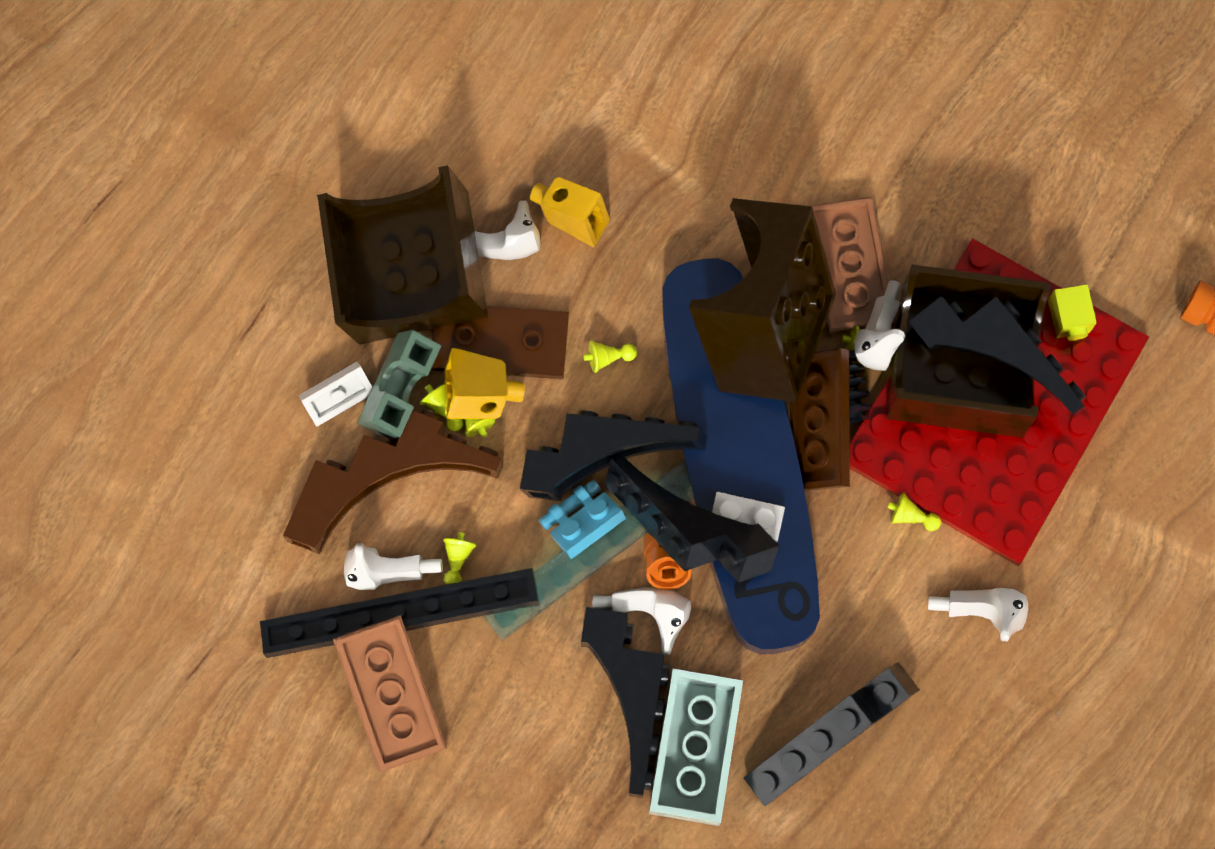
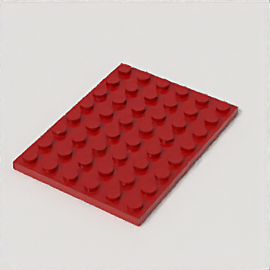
[850,238,1149,566]

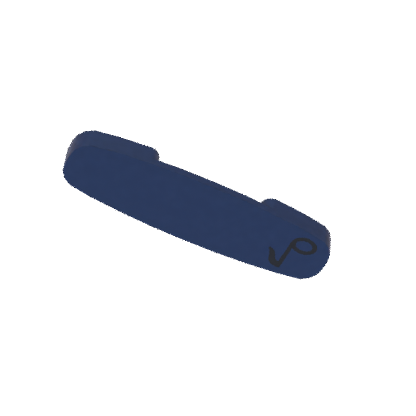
[662,258,820,654]

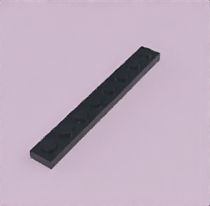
[260,568,540,658]

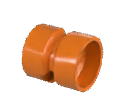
[1180,280,1215,336]
[643,532,692,590]

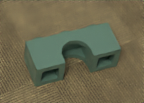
[357,330,441,438]

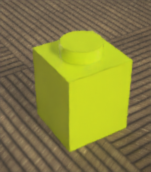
[1048,284,1097,341]

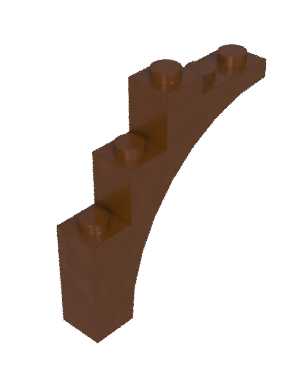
[283,409,503,555]

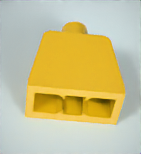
[530,177,610,248]
[444,348,525,419]

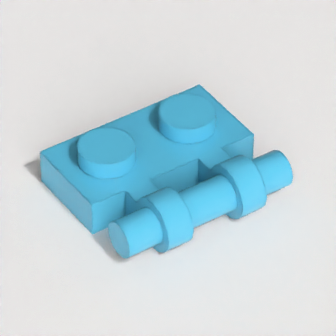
[538,479,626,559]

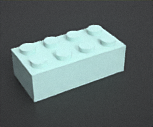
[649,669,743,826]

